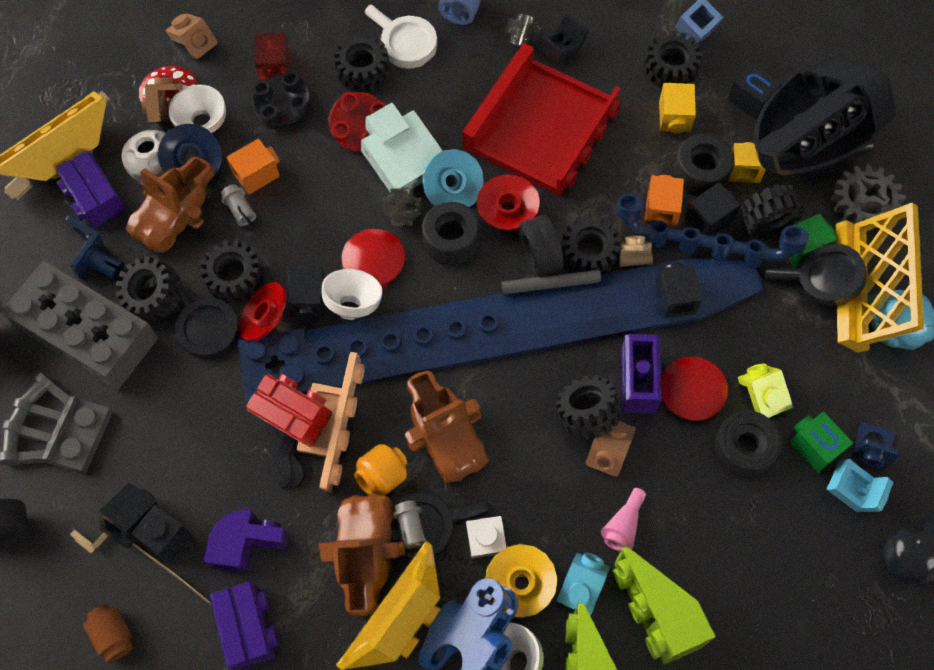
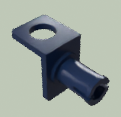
[65,216,124,280]

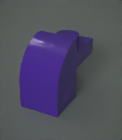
[204,509,289,574]

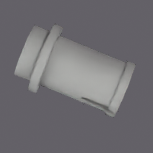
[221,184,256,226]
[393,500,426,549]

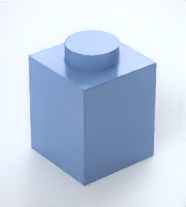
[675,0,724,45]

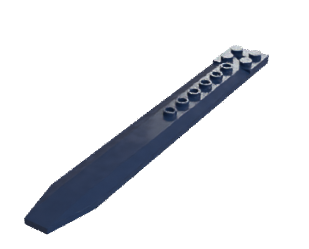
[238,258,763,404]

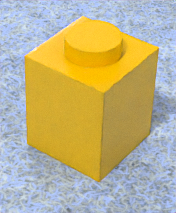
[659,83,696,134]

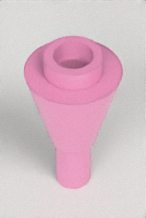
[601,488,646,551]

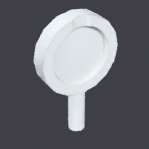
[365,5,437,69]

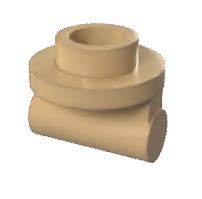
[619,236,653,267]

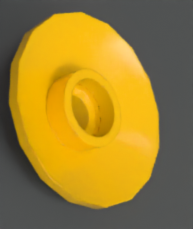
[485,544,558,618]

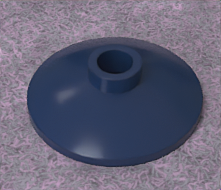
[158,124,222,177]

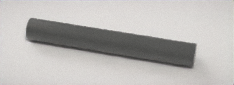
[501,270,601,295]

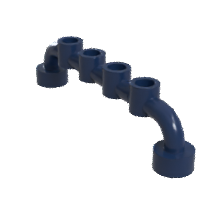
[616,193,809,267]

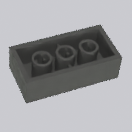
[1,261,158,391]

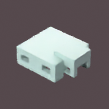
[361,103,442,199]

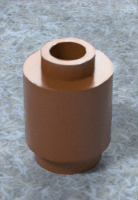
[83,604,134,663]

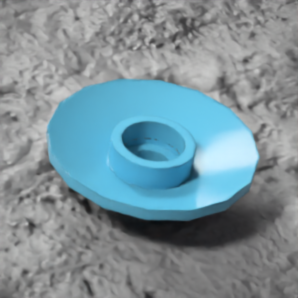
[422,149,484,207]

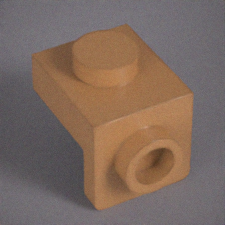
[165,13,217,59]
[142,77,183,122]
[586,420,636,477]

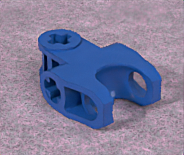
[418,578,518,670]

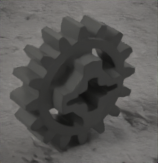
[831,165,906,232]

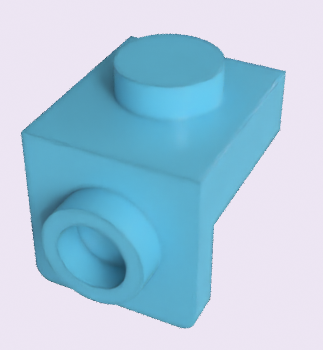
[826,459,893,512]
[557,553,610,616]

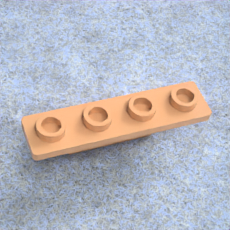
[297,352,365,493]

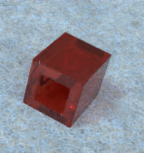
[254,32,290,81]

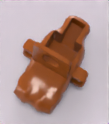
[126,157,214,253]
[405,371,489,483]
[319,494,405,616]

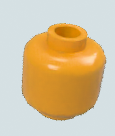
[354,444,407,496]

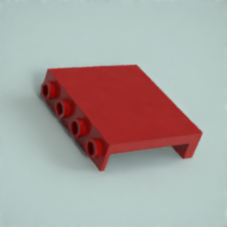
[462,43,622,197]

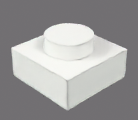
[466,516,506,559]

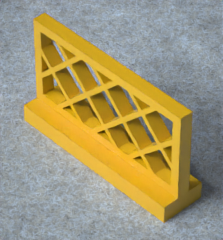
[836,203,924,353]

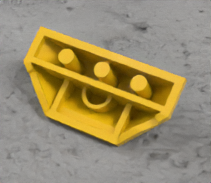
[0,91,107,181]
[336,541,441,670]

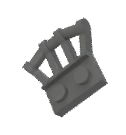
[0,373,113,474]

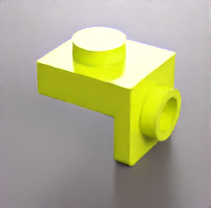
[738,363,793,418]

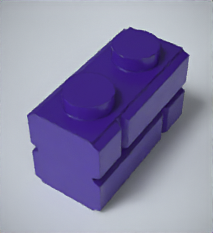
[56,151,126,228]
[621,334,662,414]
[210,581,279,670]

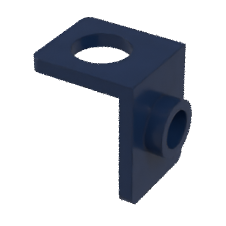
[850,422,900,470]

